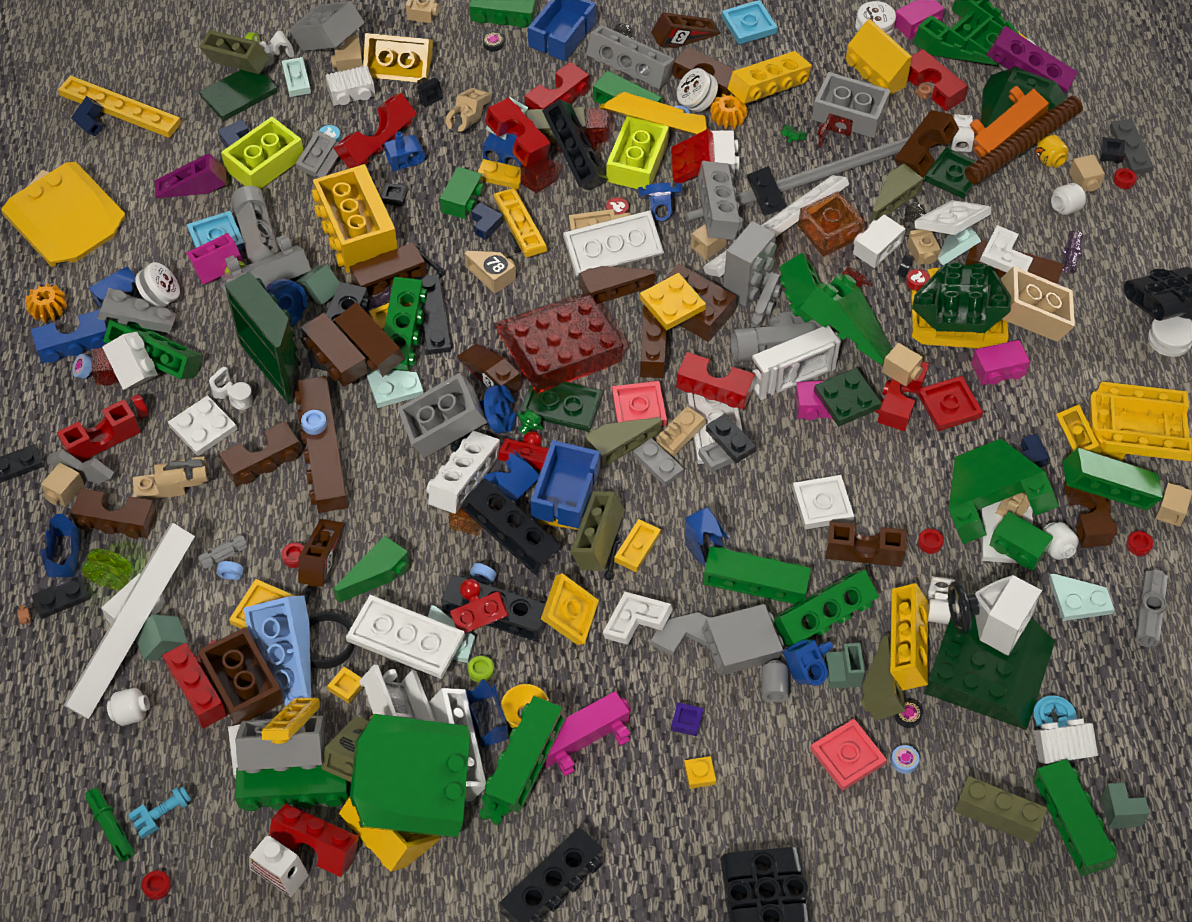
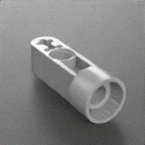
[231,186,278,263]
[731,322,818,363]

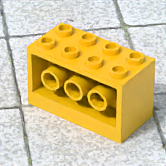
[311,164,397,274]

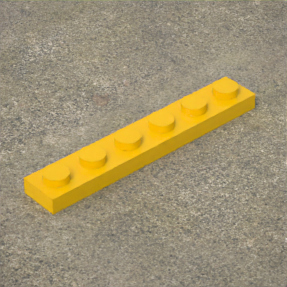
[58,75,181,138]

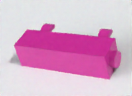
[544,691,631,777]

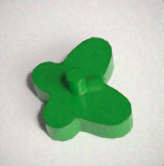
[781,124,807,143]
[479,793,512,825]

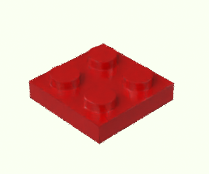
[671,129,715,184]
[917,376,983,431]

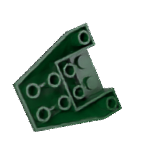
[980,67,1068,158]
[912,262,1012,333]

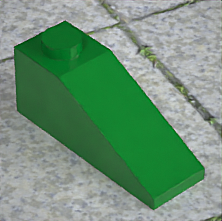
[334,535,410,603]

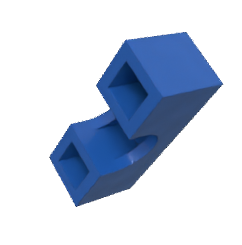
[31,310,107,364]

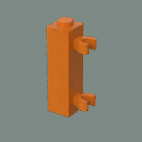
[970,86,1049,158]

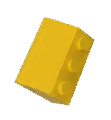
[846,19,912,95]
[363,33,433,82]
[339,797,441,872]

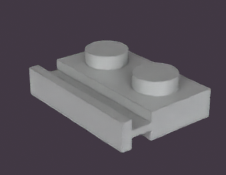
[296,130,340,178]

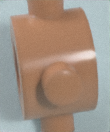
[915,84,933,100]
[17,605,32,624]

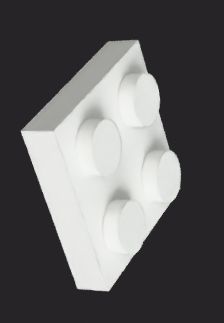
[168,395,237,456]
[792,475,854,530]

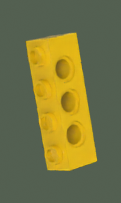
[727,51,812,104]
[890,583,928,690]

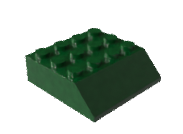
[225,271,301,405]
[924,616,1055,730]

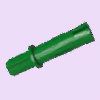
[85,787,136,863]

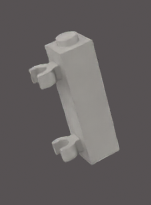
[220,234,311,297]

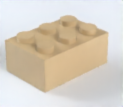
[1000,266,1075,342]

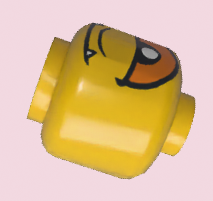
[1035,135,1069,168]

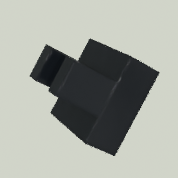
[417,77,443,108]
[1100,137,1125,164]

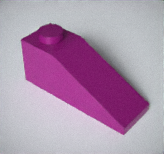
[155,153,226,198]

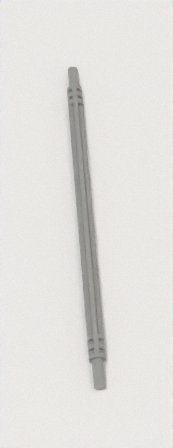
[685,136,911,222]

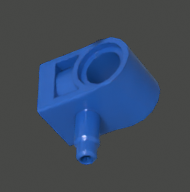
[384,132,426,171]
[782,640,833,686]

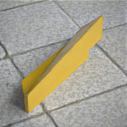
[599,92,707,136]

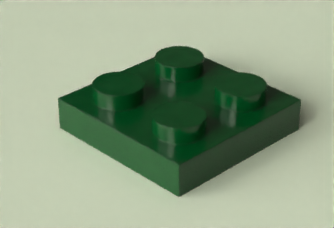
[924,147,976,199]
[814,368,882,427]

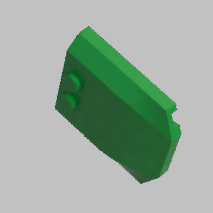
[350,714,470,838]

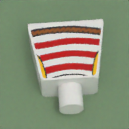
[249,835,309,897]

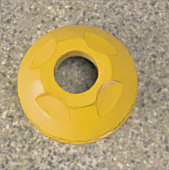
[501,684,549,728]

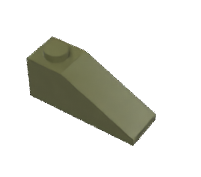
[870,163,923,224]
[585,417,662,469]
[861,635,905,721]

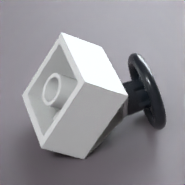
[948,575,1042,655]

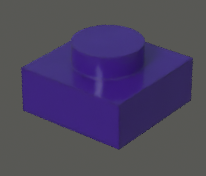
[671,702,704,736]

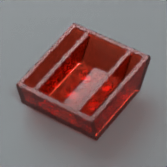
[494,294,624,394]

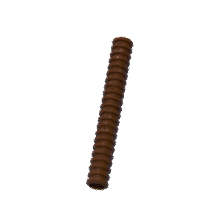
[965,96,1083,185]

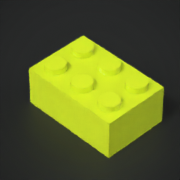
[606,116,669,190]
[221,117,303,189]

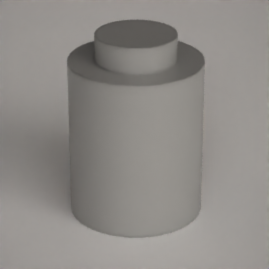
[762,660,788,702]

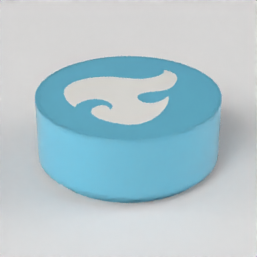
[319,125,341,142]

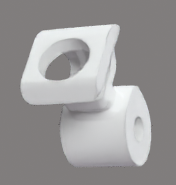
[259,31,294,68]
[951,114,974,152]
[209,367,253,410]
[928,576,955,625]

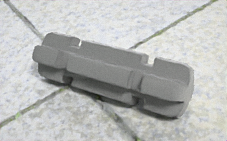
[198,535,247,568]

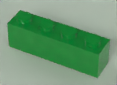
[1062,448,1163,511]
[702,546,811,605]
[485,695,567,813]
[1033,759,1117,877]
[235,765,349,811]

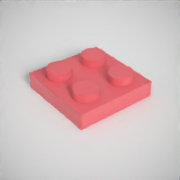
[612,381,667,426]
[810,719,887,791]

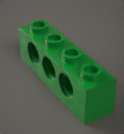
[384,277,427,371]
[103,319,203,380]
[773,569,879,646]

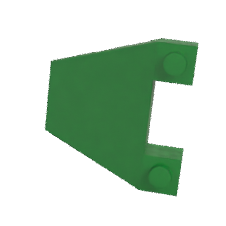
[913,0,1020,65]
[800,274,893,365]
[949,439,1059,544]

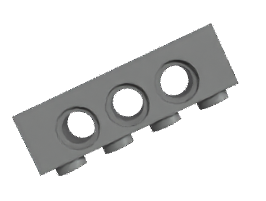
[586,25,675,89]
[697,161,742,240]

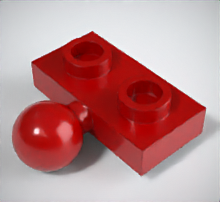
[498,431,549,470]
[450,579,509,634]

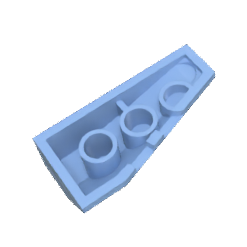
[243,595,311,706]

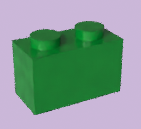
[440,166,485,219]
[989,511,1053,571]

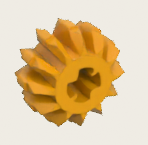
[710,93,747,129]
[26,283,67,323]

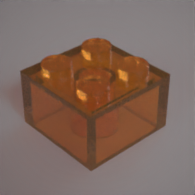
[798,191,864,257]

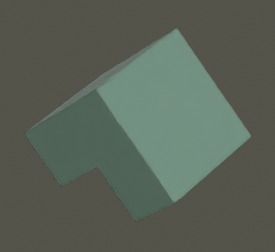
[296,264,340,305]
[136,614,188,661]
[824,643,865,689]
[1101,783,1150,829]

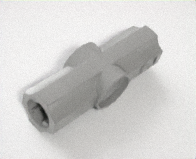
[1135,569,1168,647]

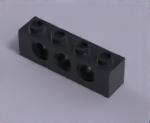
[542,99,608,191]
[308,282,371,371]
[460,478,561,575]
[441,574,547,642]
[499,827,604,922]

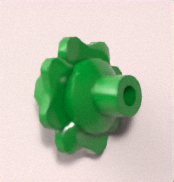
[517,409,543,434]

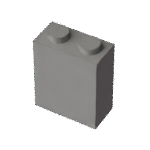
[702,604,784,676]

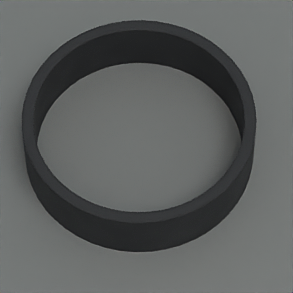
[309,612,355,669]

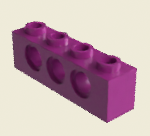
[986,26,1077,94]

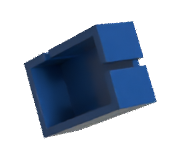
[528,0,596,61]
[530,440,600,529]

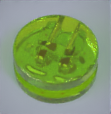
[81,548,134,590]

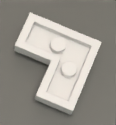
[980,225,1033,272]
[603,592,673,645]

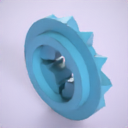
[1033,696,1077,728]

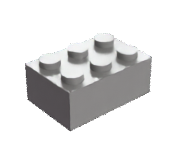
[289,1,365,51]
[812,72,891,138]
[723,221,777,307]
[397,372,487,458]
[235,716,326,773]

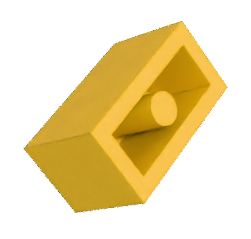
[1056,404,1102,455]

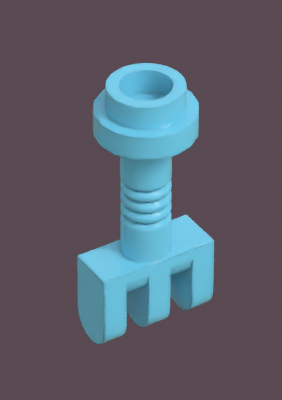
[128,786,191,839]

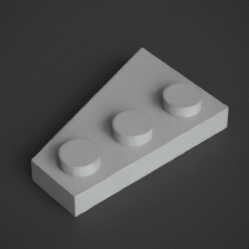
[97,288,176,333]

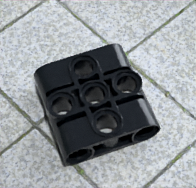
[1124,266,1192,321]
[720,847,812,922]

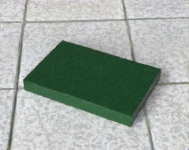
[199,70,278,122]
[520,375,603,432]

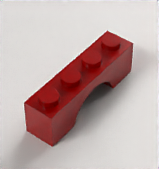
[333,92,417,169]

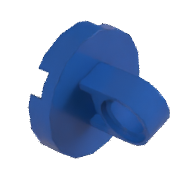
[638,183,683,222]
[266,279,307,326]
[479,385,516,434]

